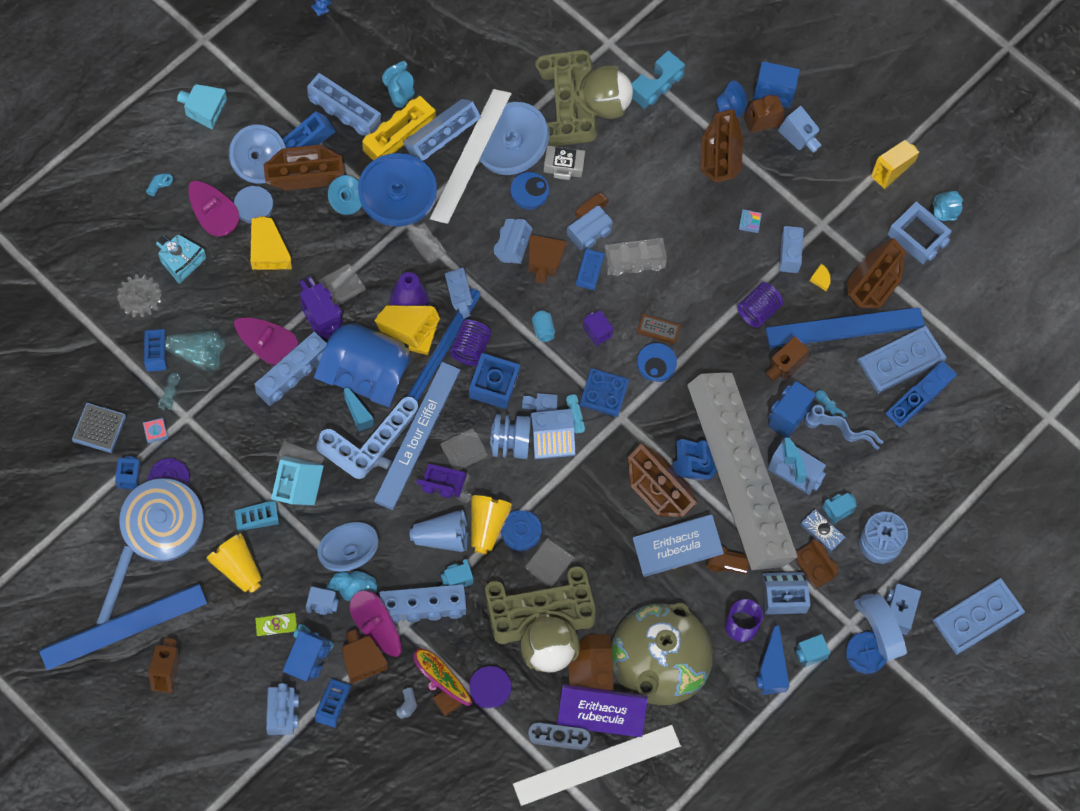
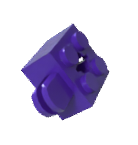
[299,276,343,340]

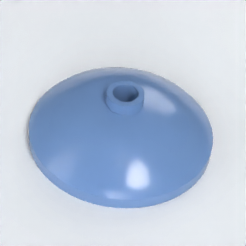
[229,125,286,184]
[317,522,379,571]

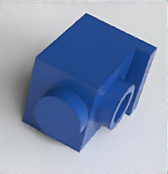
[115,456,141,490]

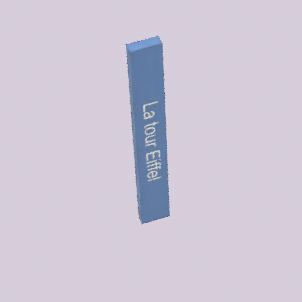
[374,362,460,510]

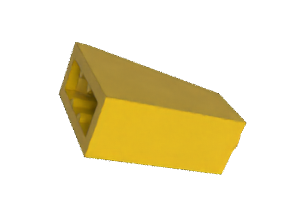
[871,140,919,189]
[251,216,292,270]
[374,306,440,349]

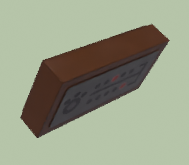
[637,314,681,345]

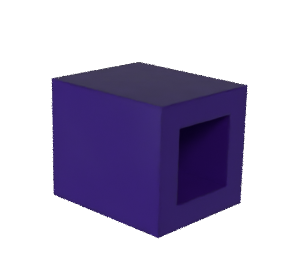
[583,310,614,346]

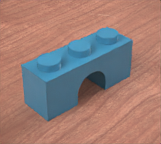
[632,50,685,109]

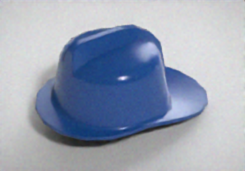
[717,81,747,117]

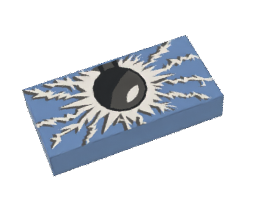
[800,510,845,553]

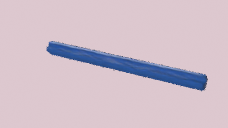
[407,289,480,401]

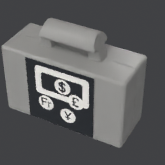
[543,146,585,180]

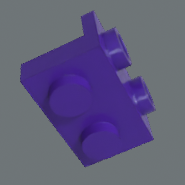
[416,464,467,499]

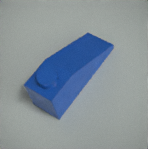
[282,111,336,148]
[756,626,790,695]

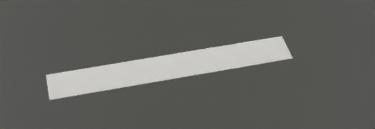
[430,89,511,224]
[513,725,680,806]

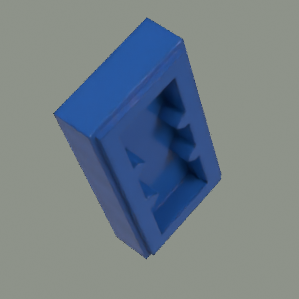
[576,249,605,291]

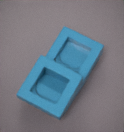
[782,438,807,483]

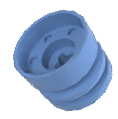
[490,414,530,459]
[859,512,908,564]

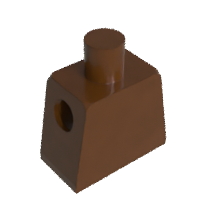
[744,95,784,133]
[528,235,567,284]
[765,336,809,382]
[342,630,388,685]
[148,638,179,694]

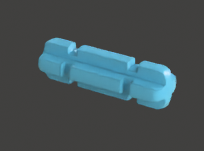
[566,395,585,434]

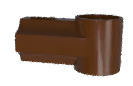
[706,547,749,575]

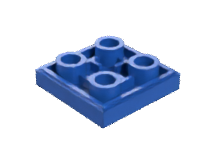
[579,368,629,417]

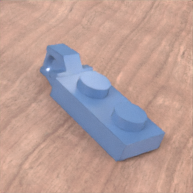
[445,267,473,318]

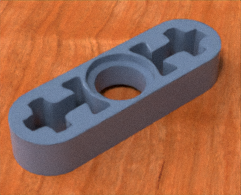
[528,723,590,750]

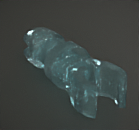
[158,372,180,410]

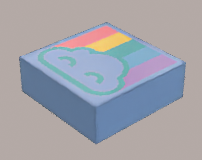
[739,209,762,233]

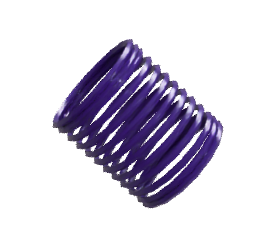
[737,282,783,327]
[450,320,492,366]
[725,599,763,642]

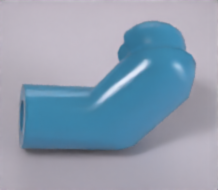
[146,174,173,196]

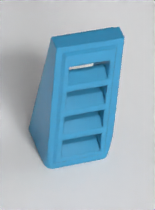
[344,388,374,432]
[235,501,279,531]

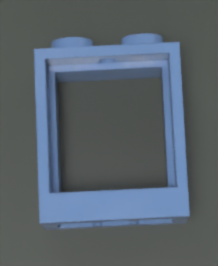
[888,201,952,264]
[768,440,826,495]

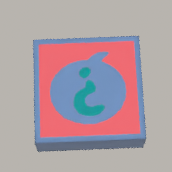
[143,418,168,444]

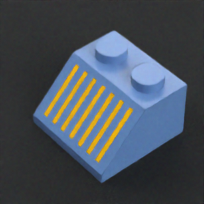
[530,409,575,459]

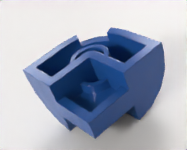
[672,439,717,481]

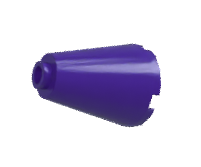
[389,272,429,306]

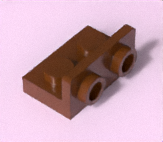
[794,538,838,590]

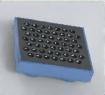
[72,403,126,453]

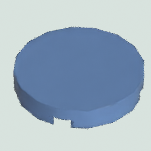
[234,186,273,224]

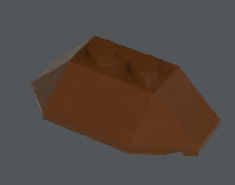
[700,109,743,183]
[263,145,344,190]
[847,238,906,308]
[628,443,698,517]
[569,634,613,691]

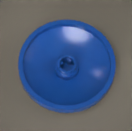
[358,153,437,227]

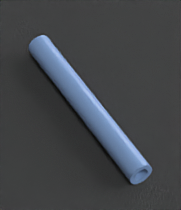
[96,546,134,625]

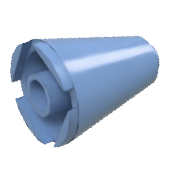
[410,511,468,552]

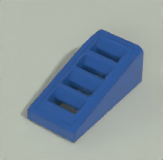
[144,329,167,372]
[315,678,351,727]

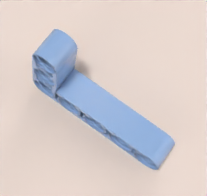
[316,397,418,479]

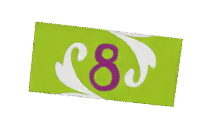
[255,613,297,636]

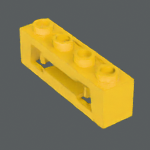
[362,96,436,161]

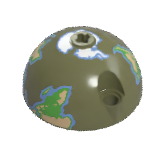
[611,603,713,705]

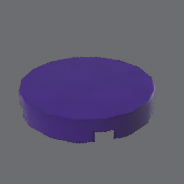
[148,458,190,487]
[469,666,511,709]

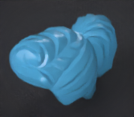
[382,61,415,107]
[933,191,963,221]
[325,571,377,601]

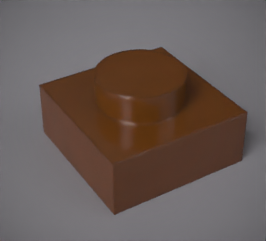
[433,691,463,717]

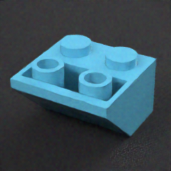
[271,455,324,505]

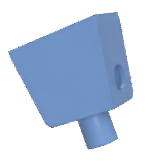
[778,106,822,153]

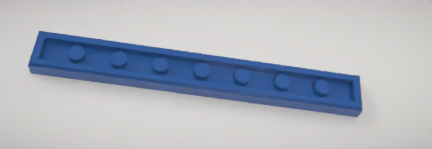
[765,307,925,348]
[39,583,207,670]

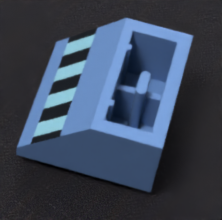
[762,572,810,614]

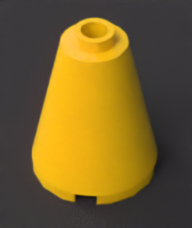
[471,495,512,554]
[207,533,262,593]

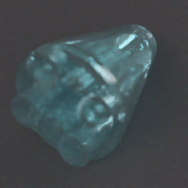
[165,331,225,371]

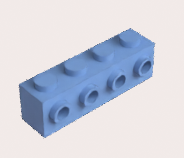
[307,73,381,136]
[403,99,481,161]
[255,332,327,406]
[380,585,466,624]

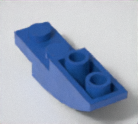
[885,361,957,428]

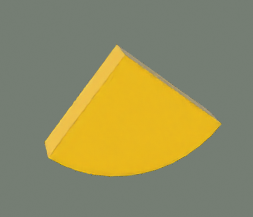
[810,264,830,291]

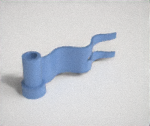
[804,405,883,450]

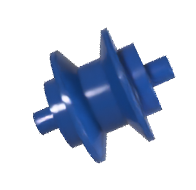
[311,0,332,16]

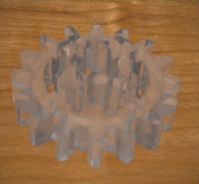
[117,274,162,317]

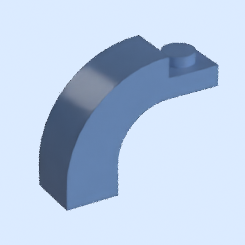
[854,594,907,661]

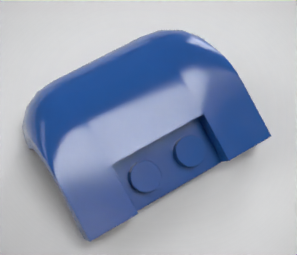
[314,323,411,408]

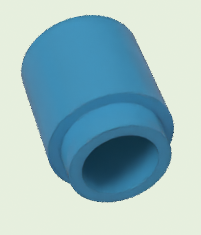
[532,311,555,342]

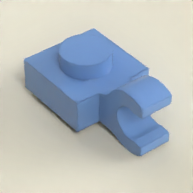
[522,393,557,412]

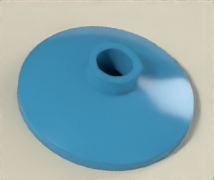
[328,175,362,215]

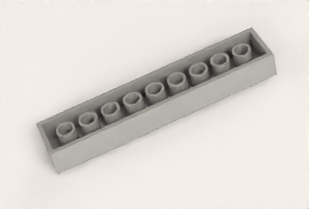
[688,373,798,570]

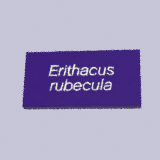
[557,685,648,737]

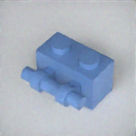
[266,684,299,735]

